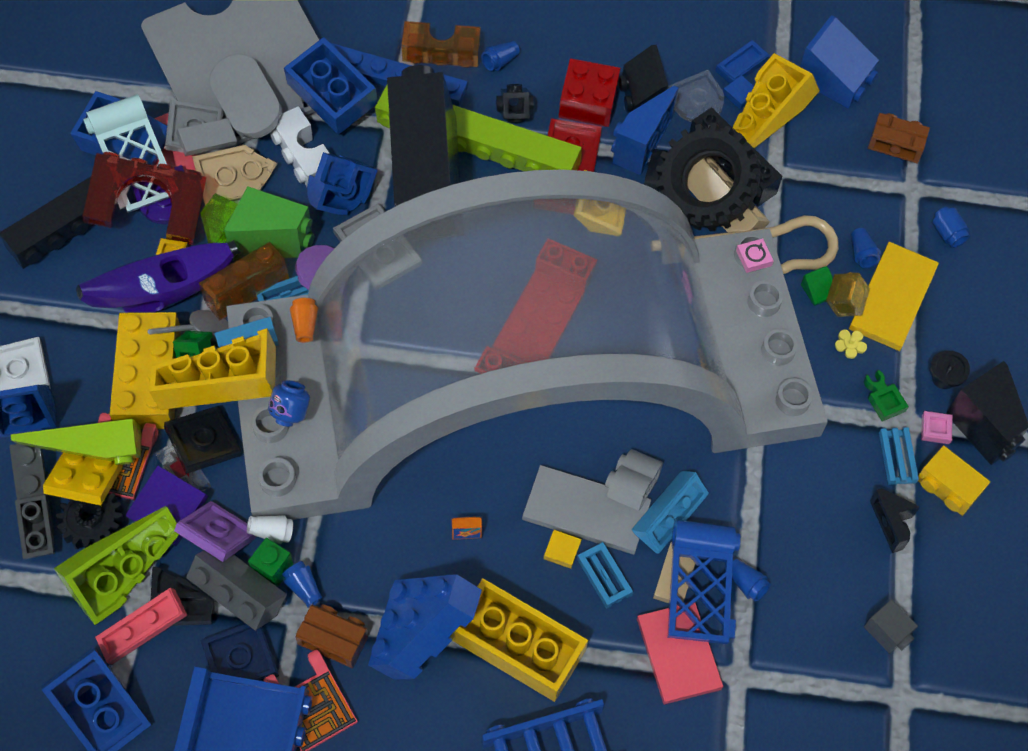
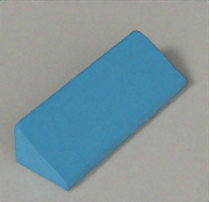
[632,471,709,554]

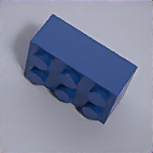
[284,37,377,135]

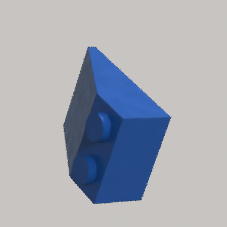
[611,86,679,175]
[0,385,57,438]
[41,647,151,751]

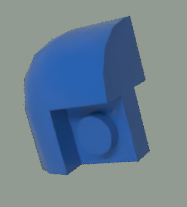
[307,152,377,215]

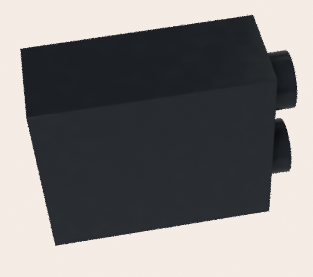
[387,65,464,241]

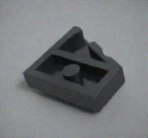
[150,567,214,626]

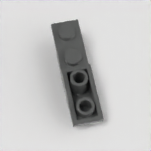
[9,444,55,560]

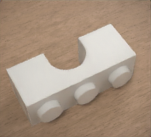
[270,106,330,187]

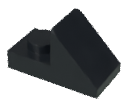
[870,488,919,553]

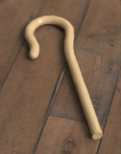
[651,215,839,274]

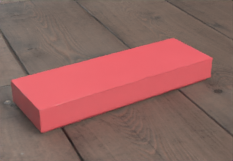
[95,588,187,664]

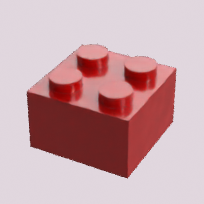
[559,58,620,127]

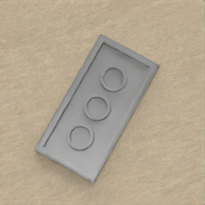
[522,465,651,555]

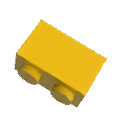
[918,445,991,516]

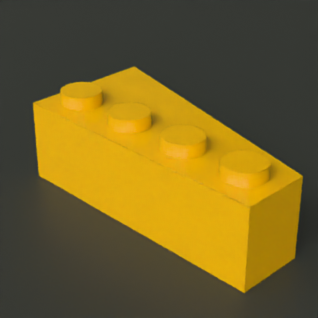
[149,328,276,410]

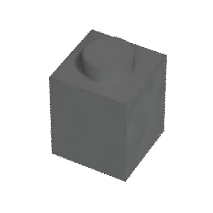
[864,599,918,654]

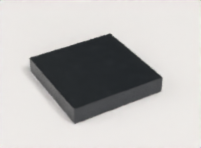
[164,405,241,474]

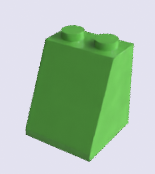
[224,186,314,260]

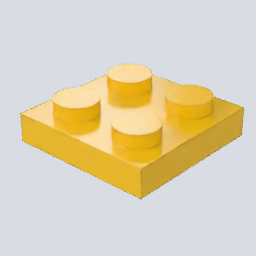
[43,453,123,506]

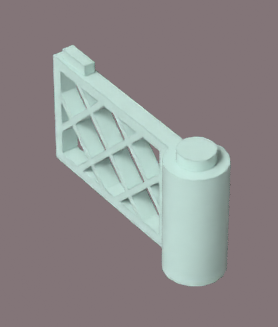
[83,94,179,213]

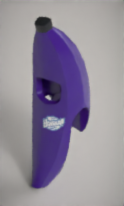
[76,240,241,313]

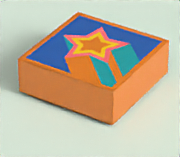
[452,517,482,539]

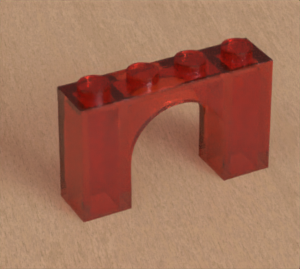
[83,152,206,245]

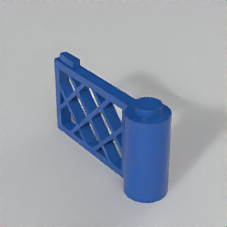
[667,520,741,644]

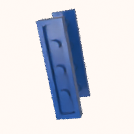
[482,698,607,751]

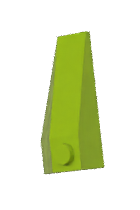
[11,419,142,465]
[54,506,179,625]

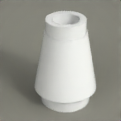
[247,515,293,545]

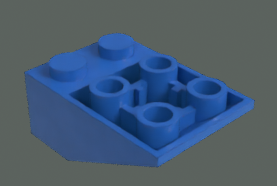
[70,91,167,174]

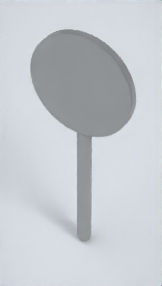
[148,310,229,338]

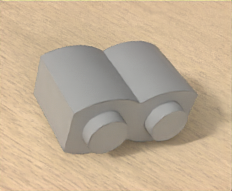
[605,449,664,511]

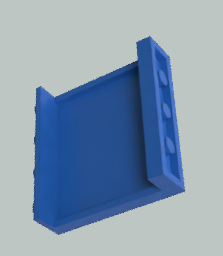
[174,667,313,751]

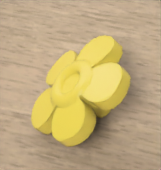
[835,330,867,359]

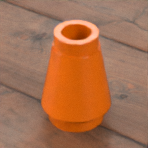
[290,298,318,343]

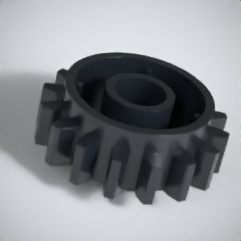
[56,493,125,550]

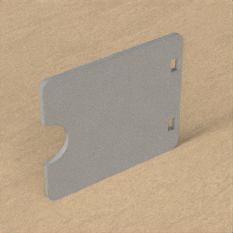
[141,0,319,150]

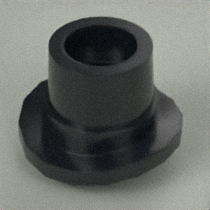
[930,351,970,389]

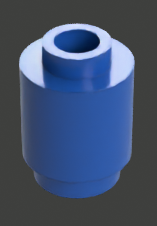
[932,207,970,248]

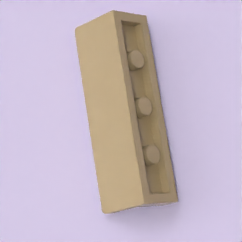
[687,156,770,232]

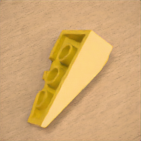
[733,53,820,148]

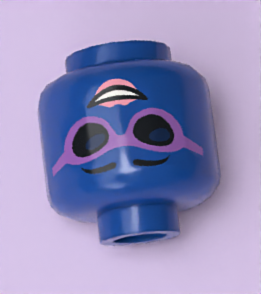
[268,380,310,427]

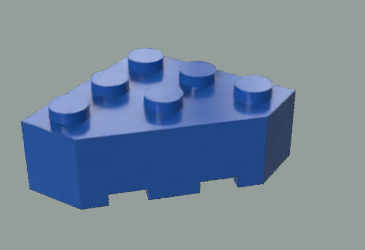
[368,574,482,680]

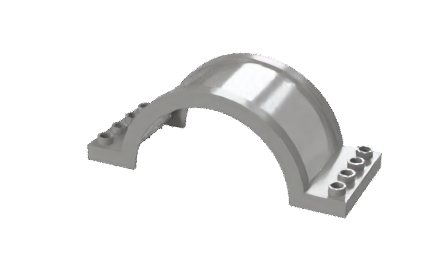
[226,170,828,520]

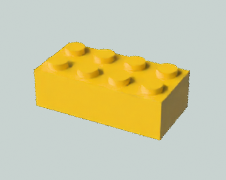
[110,312,181,429]
[450,578,588,702]

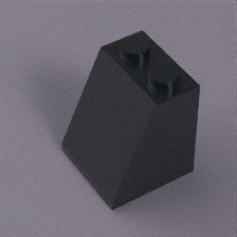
[946,361,1028,465]

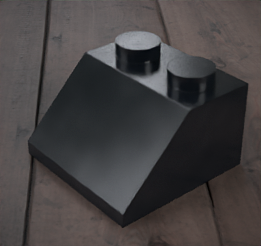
[619,44,668,112]

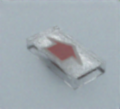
[155,443,211,491]

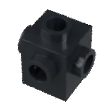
[496,84,534,122]

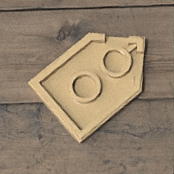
[192,145,277,207]

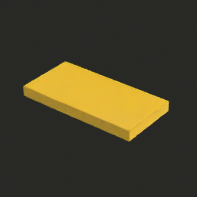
[849,242,939,351]

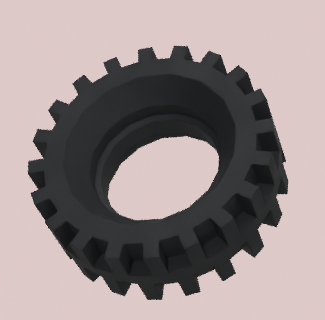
[656,123,763,231]

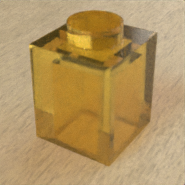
[826,272,870,317]

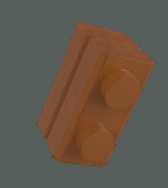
[867,113,930,164]
[295,604,368,668]

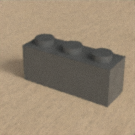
[186,550,287,631]

